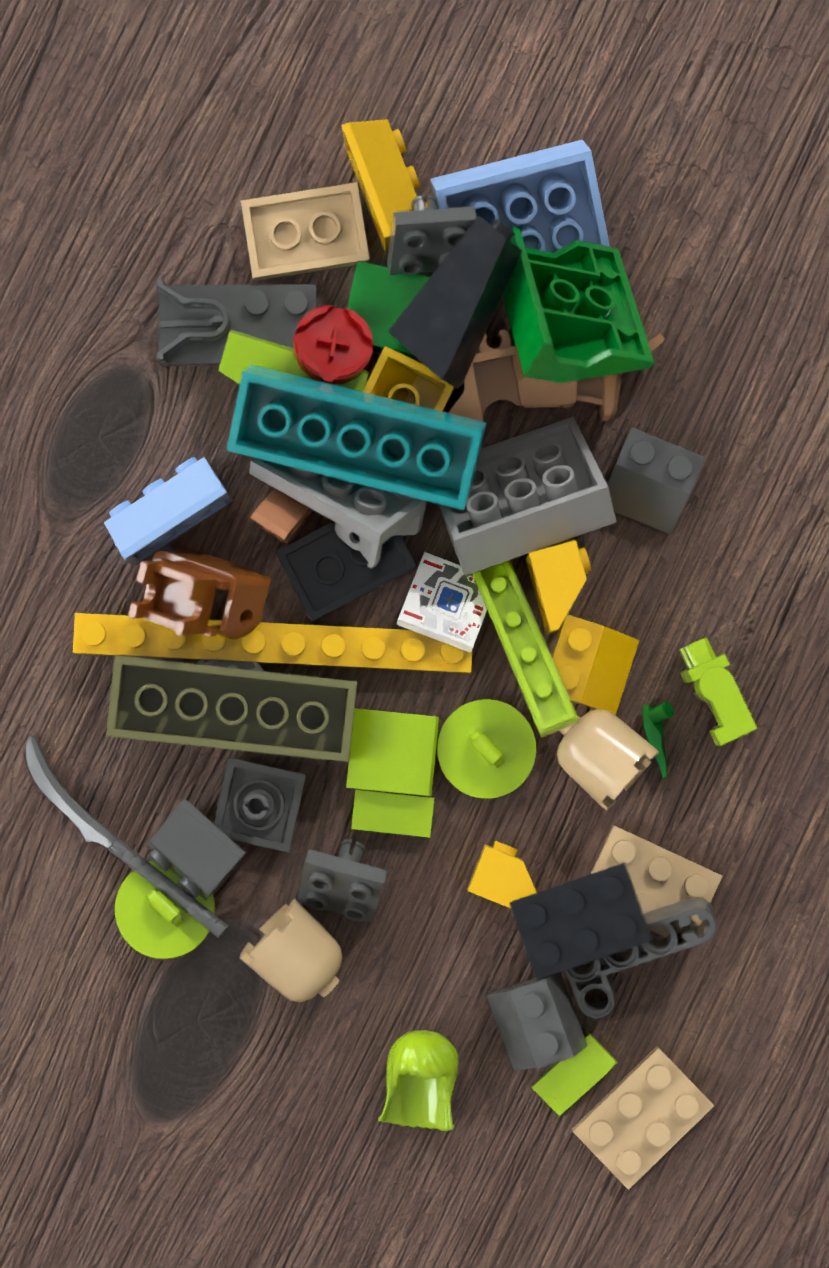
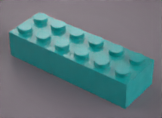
[226,365,487,510]

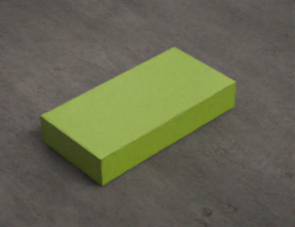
[351,789,434,838]

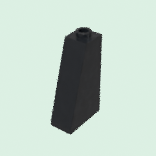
[388,216,523,389]

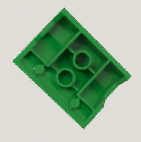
[502,227,654,383]

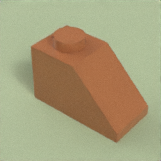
[250,488,313,545]

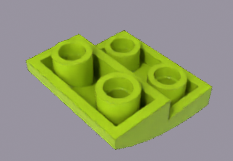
[346,708,439,796]

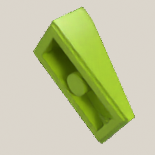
[531,1031,618,1116]

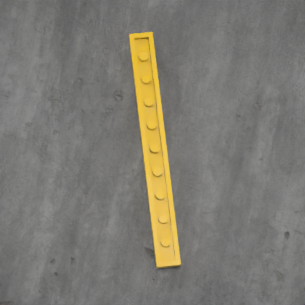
[73,613,472,673]

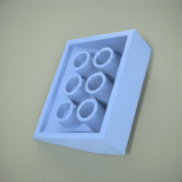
[430,140,610,253]

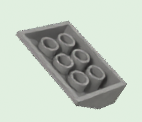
[438,416,617,575]

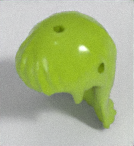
[378,1030,459,1131]

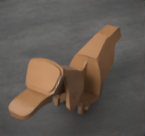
[447,330,665,422]

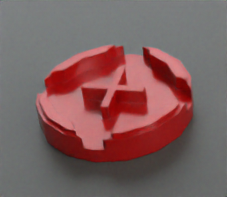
[293,305,373,384]

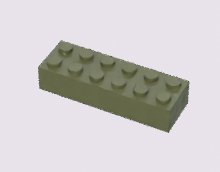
[106,655,357,762]

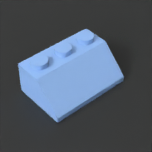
[104,457,234,565]

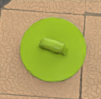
[437,699,536,799]
[115,861,215,959]

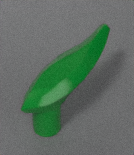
[642,702,674,778]

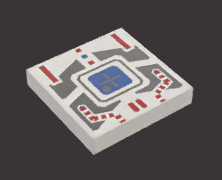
[396,552,487,653]

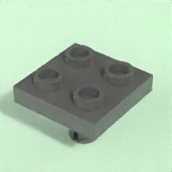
[387,194,477,275]
[214,757,307,853]
[297,839,387,923]

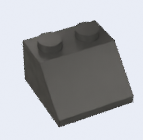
[607,427,705,535]
[147,799,245,900]
[486,972,588,1070]

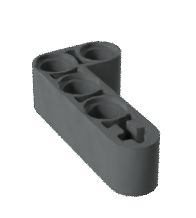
[565,897,716,1019]

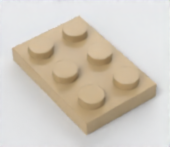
[241,182,370,281]
[590,825,722,937]
[572,1046,714,1190]

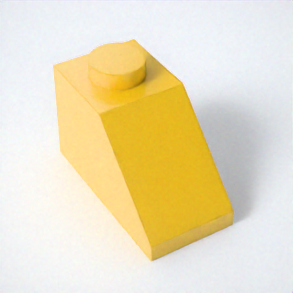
[467,841,537,908]

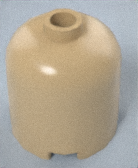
[557,709,659,811]
[240,899,342,1002]

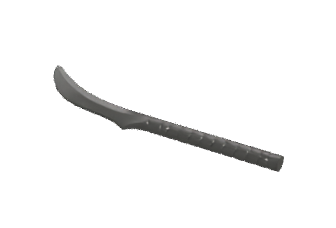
[26,735,229,939]

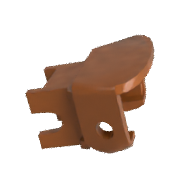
[128,544,272,640]

